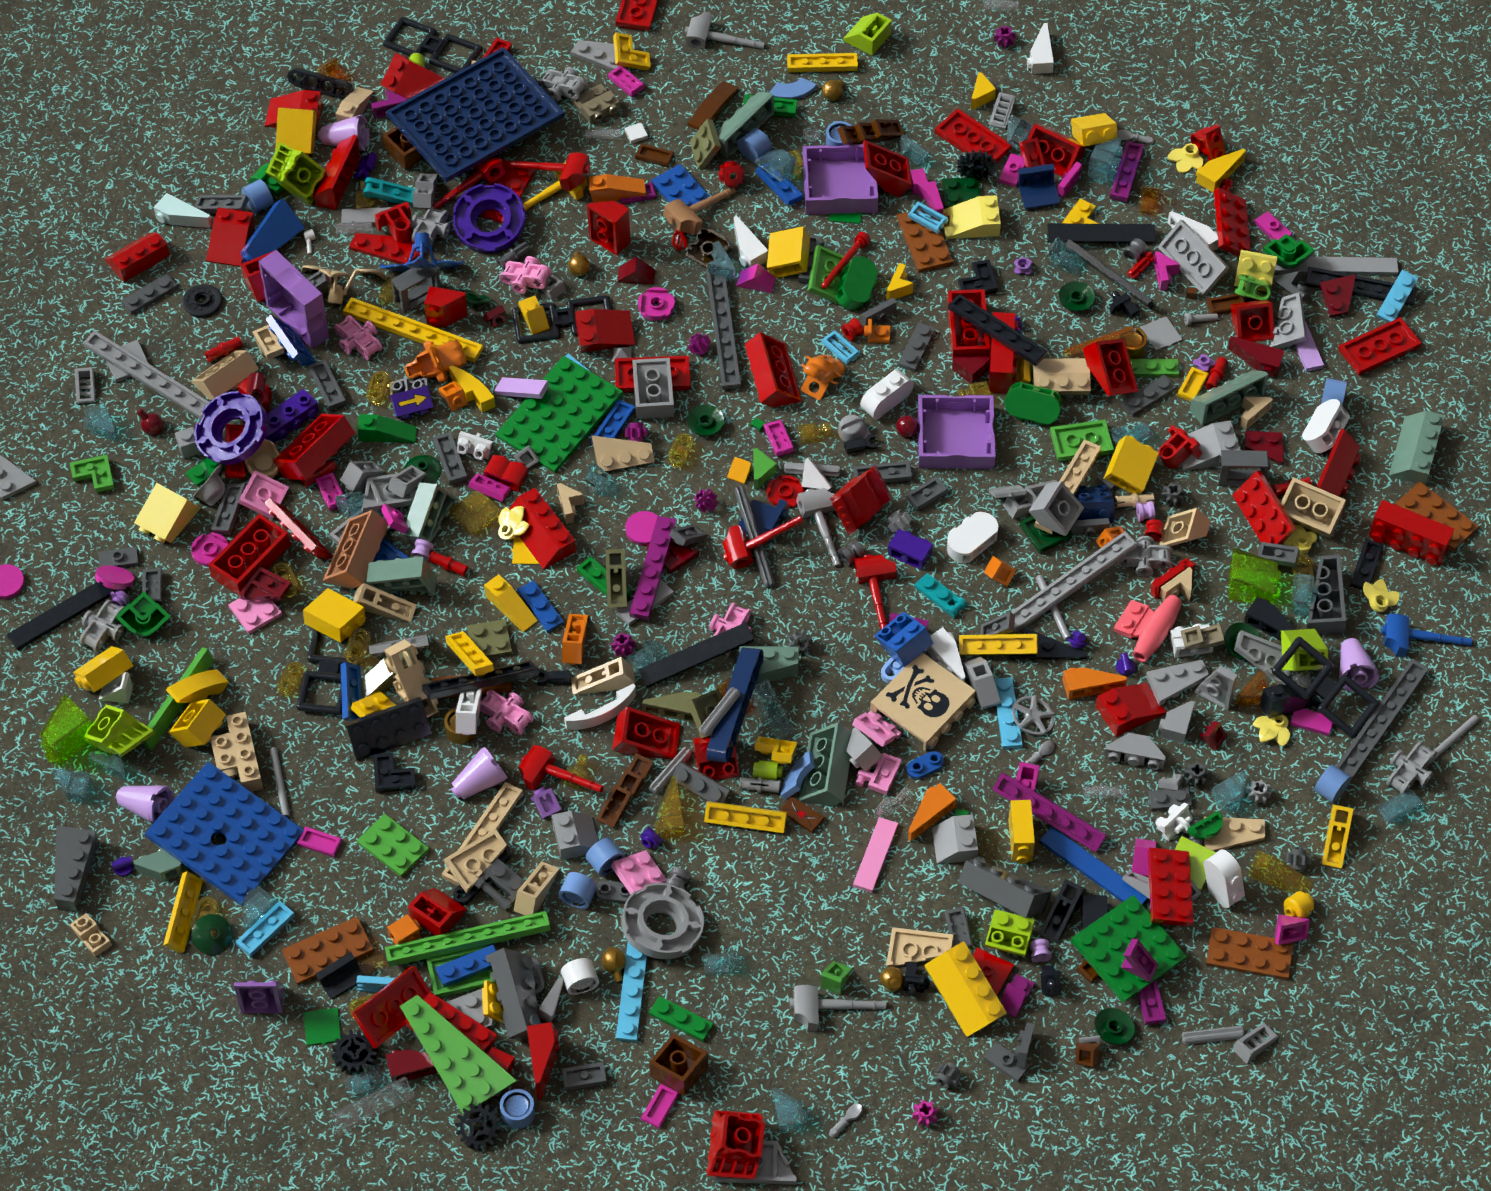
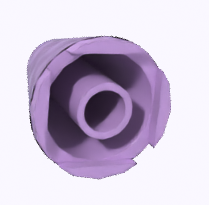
[318,115,370,151]
[1339,638,1379,692]
[451,747,508,799]
[116,785,174,824]

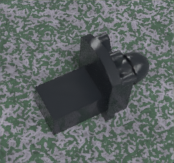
[1109,291,1139,318]
[904,962,930,996]
[1040,965,1061,997]

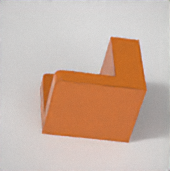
[984,556,1017,586]

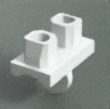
[457,431,493,460]
[1156,803,1193,841]

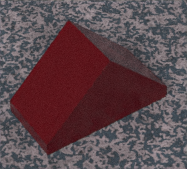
[617,257,655,284]
[952,356,990,384]

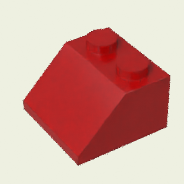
[424,286,468,328]
[1231,300,1275,342]

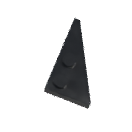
[1009,628,1087,660]

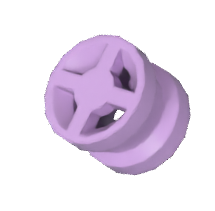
[1136,501,1155,522]
[411,539,434,561]
[1029,939,1052,962]

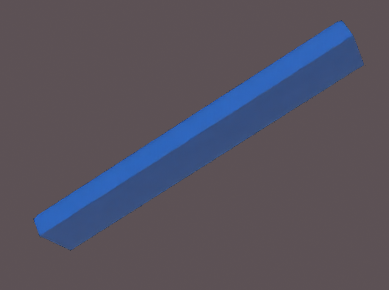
[1039,827,1149,905]

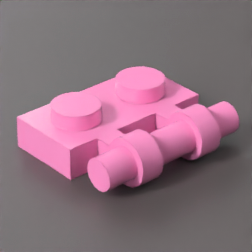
[852,711,902,747]
[855,753,902,795]

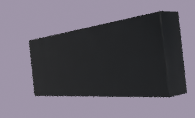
[1350,539,1384,590]

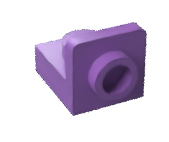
[530,787,561,819]

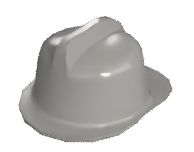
[838,415,871,441]
[192,464,225,506]

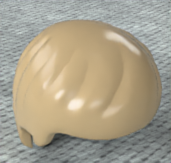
[245,439,279,478]

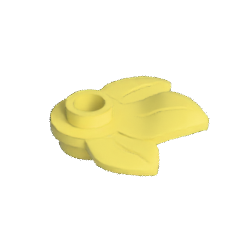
[1167,143,1203,173]
[498,506,530,540]
[1283,524,1317,554]
[1363,579,1400,612]
[1253,715,1290,747]

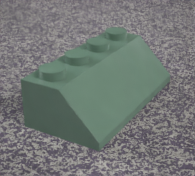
[716,92,774,158]
[1190,370,1268,425]
[1389,411,1445,486]
[799,722,852,806]

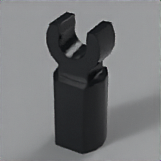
[844,434,878,454]
[537,669,571,686]

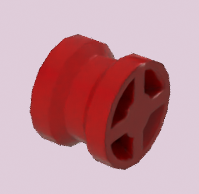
[841,318,864,341]
[1144,519,1165,542]

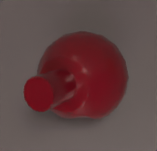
[136,408,164,435]
[896,415,918,438]

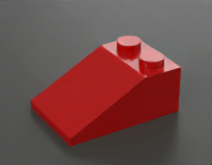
[380,53,445,99]
[264,90,323,131]
[863,140,912,197]
[206,207,256,267]
[575,309,635,353]
[1082,338,1139,396]
[1096,683,1167,737]
[612,706,681,759]
[527,1022,560,1100]

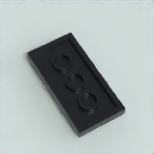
[345,697,432,760]

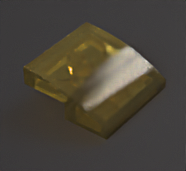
[449,490,501,536]

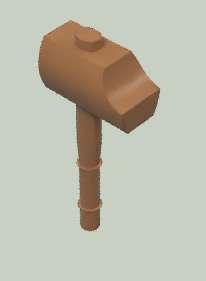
[663,188,736,235]

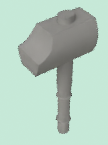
[684,11,765,49]
[796,488,841,567]
[790,985,886,1031]

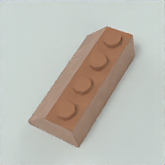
[323,510,388,589]

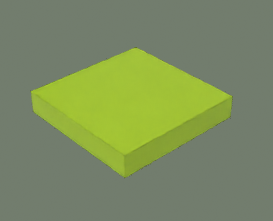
[1175,836,1216,890]

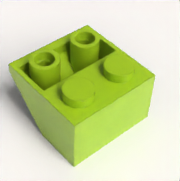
[843,13,892,55]
[1281,629,1328,671]
[985,909,1035,956]

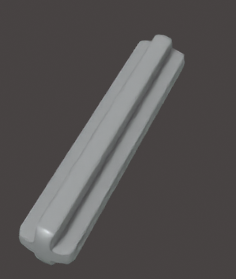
[784,462,840,477]
[699,687,740,737]
[650,747,692,794]
[1182,1026,1244,1045]

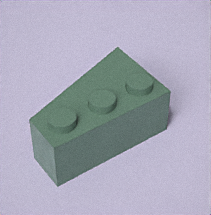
[401,482,459,542]
[366,556,437,596]
[739,646,798,686]

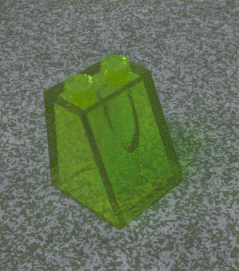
[1228,548,1281,604]
[39,694,92,766]

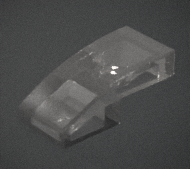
[874,786,912,820]

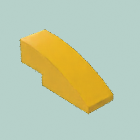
[449,365,495,413]
[166,669,229,703]

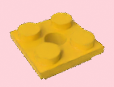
[482,980,504,1024]

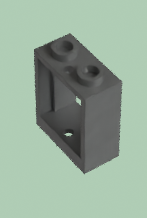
[391,260,441,313]
[1217,450,1271,487]

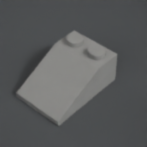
[632,358,674,419]
[1181,421,1240,471]

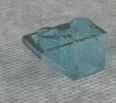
[51,769,94,804]

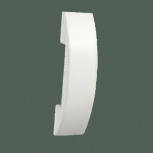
[564,683,636,730]

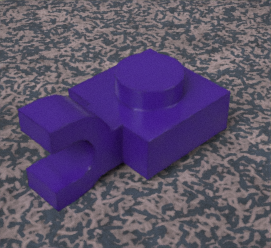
[353,152,377,185]

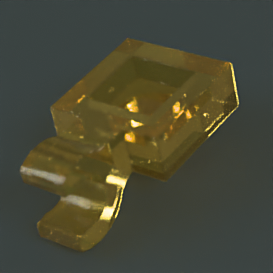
[780,150,803,181]
[355,181,375,209]
[378,276,393,306]
[957,381,991,397]
[798,422,832,443]
[561,754,588,791]

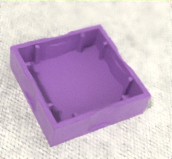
[803,144,878,215]
[258,250,329,349]
[918,395,995,469]

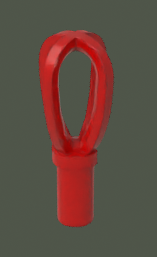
[672,229,687,251]

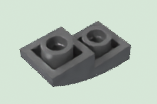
[389,378,431,395]

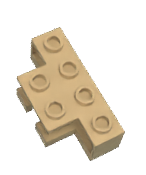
[384,639,439,718]
[210,712,263,792]

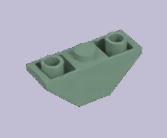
[133,848,185,882]

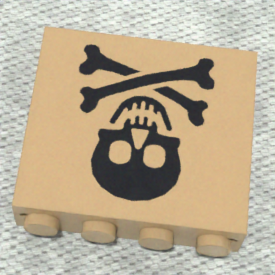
[870,653,976,751]

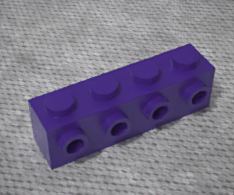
[264,389,319,443]

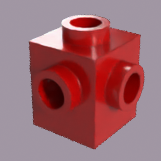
[718,161,745,188]

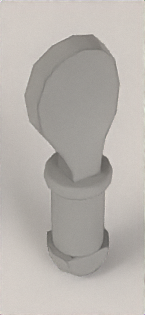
[1117,130,1154,145]
[1025,740,1055,764]
[829,1103,863,1138]

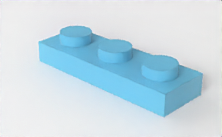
[1376,270,1418,323]
[236,901,295,957]

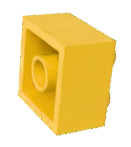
[169,699,226,748]

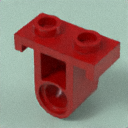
[1190,124,1226,161]
[375,202,411,242]
[1158,425,1202,469]

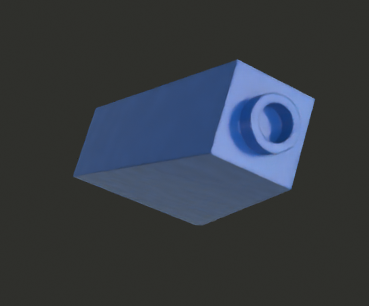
[240,199,305,263]

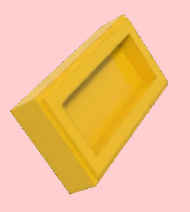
[1177,367,1209,401]

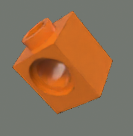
[387,914,421,945]

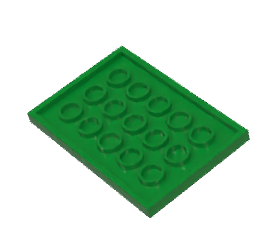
[495,355,623,473]

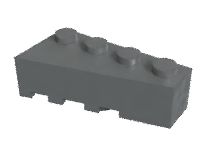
[1307,555,1346,634]
[54,825,99,912]
[958,857,1052,918]
[485,948,540,1041]

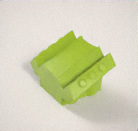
[266,142,325,206]
[84,704,155,757]

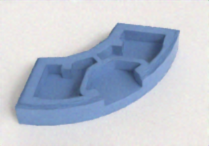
[769,77,817,99]
[781,751,815,800]

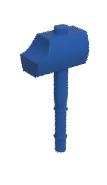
[1381,614,1472,657]

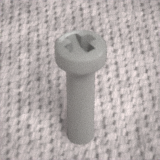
[1184,313,1218,326]

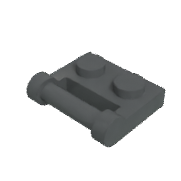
[474,858,525,911]

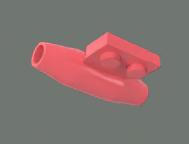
[1114,595,1182,662]

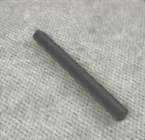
[735,486,775,588]

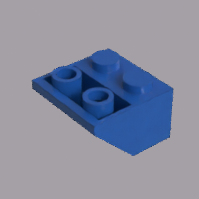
[874,612,934,667]

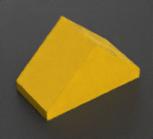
[971,72,996,109]

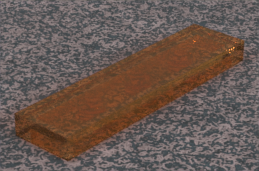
[1063,325,1137,357]

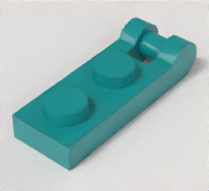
[363,177,415,207]
[914,573,967,618]

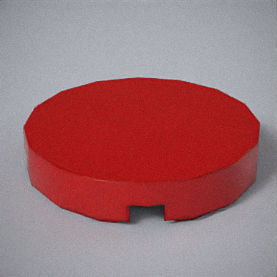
[766,475,804,509]

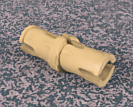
[1114,493,1154,508]

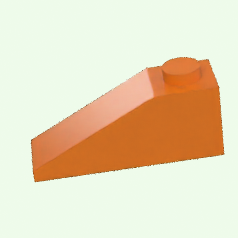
[588,174,646,203]
[562,614,588,665]
[1062,667,1127,700]
[908,783,956,842]

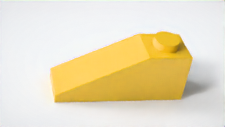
[1196,149,1246,193]
[484,574,538,632]
[1322,805,1354,868]

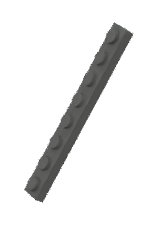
[706,267,741,390]
[1336,659,1429,784]

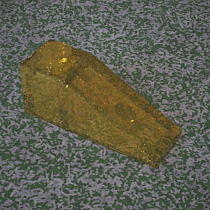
[654,775,685,839]
[1248,850,1313,894]

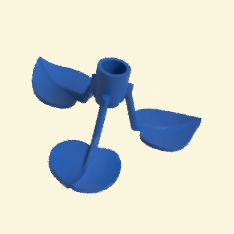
[380,233,464,272]

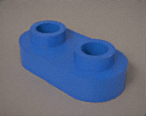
[907,751,944,780]

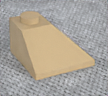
[1159,508,1211,546]

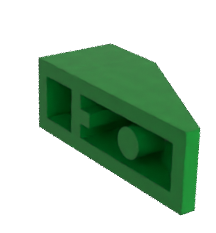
[357,414,417,443]

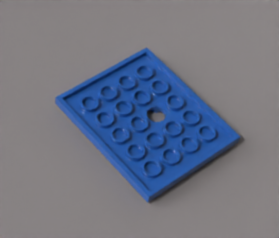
[145,762,304,906]

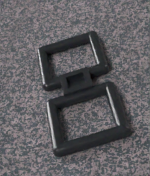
[383,17,483,73]
[512,295,612,344]
[296,627,360,715]
[1272,637,1379,738]

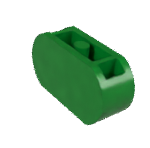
[835,256,878,311]
[1005,382,1062,425]

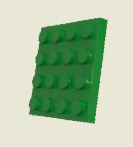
[1070,895,1187,1004]

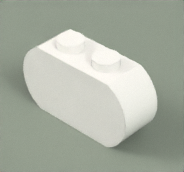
[860,369,914,420]
[1302,399,1350,453]
[947,512,998,563]
[1203,849,1245,908]

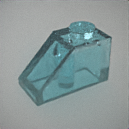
[755,149,796,182]
[82,403,118,442]
[1291,573,1314,617]
[1211,769,1248,814]
[243,885,276,932]
[771,1087,808,1134]

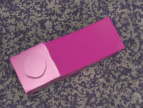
[908,168,944,220]

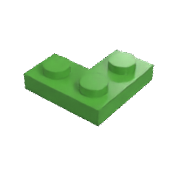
[70,455,115,493]

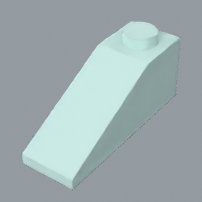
[154,193,212,228]

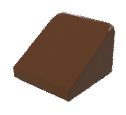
[1076,1043,1102,1068]

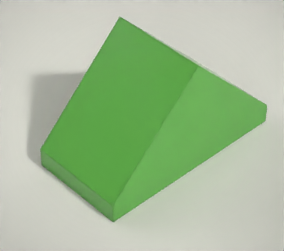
[753,448,777,489]
[821,961,852,995]

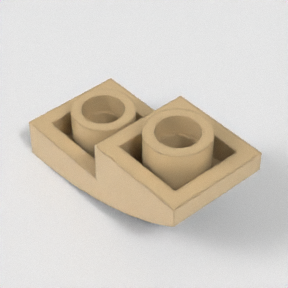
[70,913,112,957]

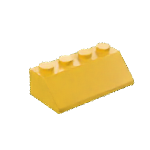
[924,941,1007,1037]

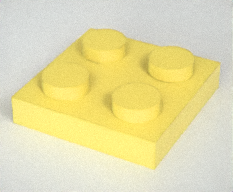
[1234,250,1277,292]

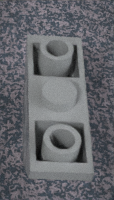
[962,657,1001,710]
[1104,733,1165,770]

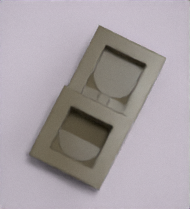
[1181,624,1225,649]

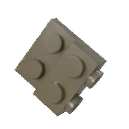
[571,84,620,124]

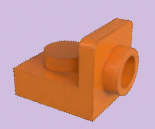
[864,319,890,343]
[438,381,468,411]
[1096,526,1124,548]

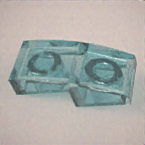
[1109,422,1154,444]
[1377,790,1424,823]

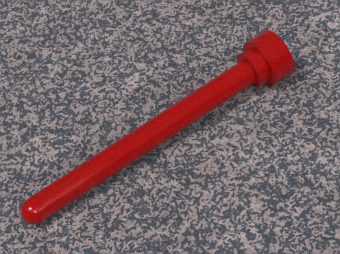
[821,232,871,289]

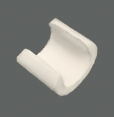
[304,229,315,254]

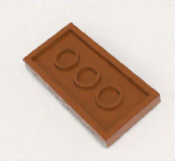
[896,207,953,273]
[1395,482,1479,552]
[282,916,374,985]
[1206,927,1293,980]

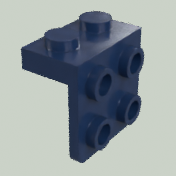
[1017,164,1060,210]
[1074,485,1114,522]
[738,499,789,543]

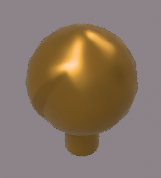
[822,79,844,101]
[568,252,590,277]
[601,946,626,982]
[879,967,904,992]

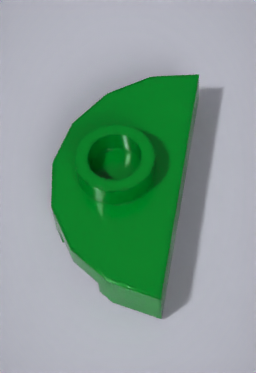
[1187,810,1223,840]

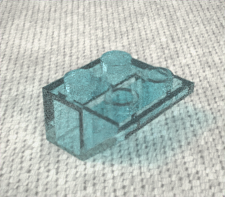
[1087,138,1124,186]

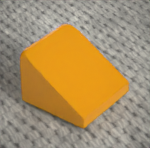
[727,457,752,484]

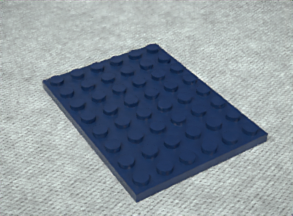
[386,47,565,183]

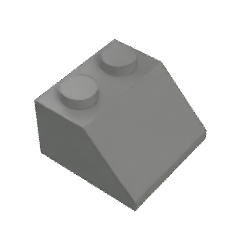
[1029,481,1084,536]
[552,811,598,860]
[932,814,978,864]

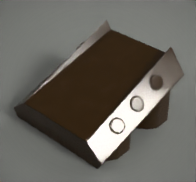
[684,228,735,269]

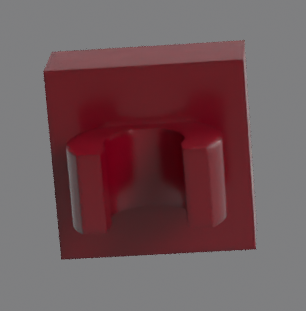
[482,305,506,328]
[1200,721,1227,750]

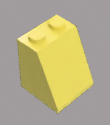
[134,483,201,544]

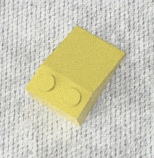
[943,195,1001,239]

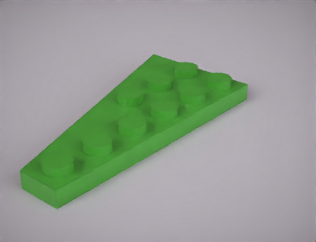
[400,995,518,1115]

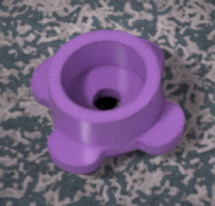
[1014,257,1032,275]
[1193,354,1215,372]
[110,590,130,607]

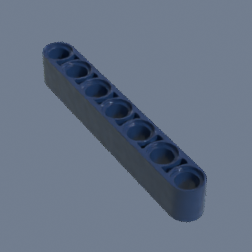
[706,647,764,763]

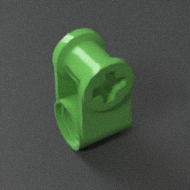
[1235,274,1272,300]

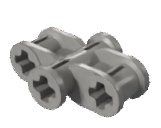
[537,67,588,102]
[411,206,450,245]
[1117,536,1173,577]
[79,599,125,652]
[1386,740,1437,796]

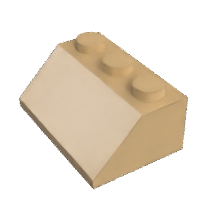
[191,350,259,400]
[1032,358,1091,395]
[1281,477,1346,539]

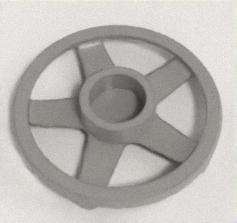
[1012,695,1055,735]

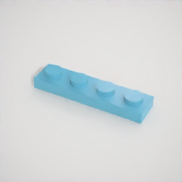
[994,677,1022,749]

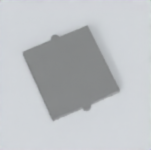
[1140,316,1182,351]
[989,485,1026,498]

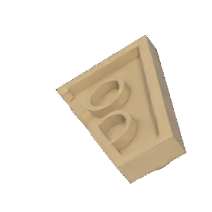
[592,436,655,473]
[444,829,507,893]
[886,927,954,968]

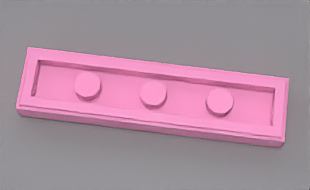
[853,817,898,893]

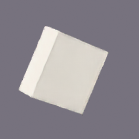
[625,123,648,144]

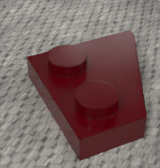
[1320,274,1355,317]
[1244,431,1283,465]
[646,541,699,574]
[238,566,292,601]

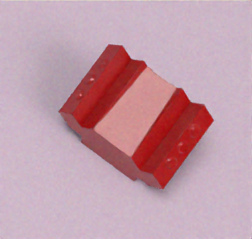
[830,465,892,535]
[706,1110,765,1179]

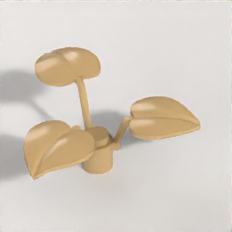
[301,265,387,305]

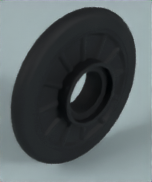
[182,284,222,317]

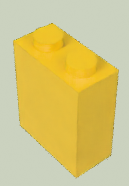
[275,108,317,156]
[1071,113,1118,146]
[767,227,810,278]
[1103,435,1159,495]
[303,588,365,643]
[73,646,133,692]
[1008,800,1035,864]

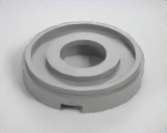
[621,883,704,959]

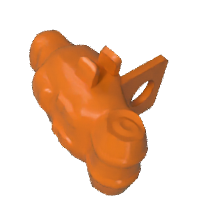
[404,340,466,382]
[801,354,845,400]

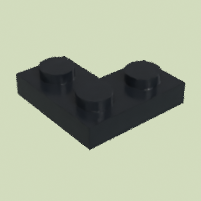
[958,259,998,294]
[373,752,416,793]

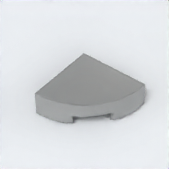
[1158,774,1183,790]

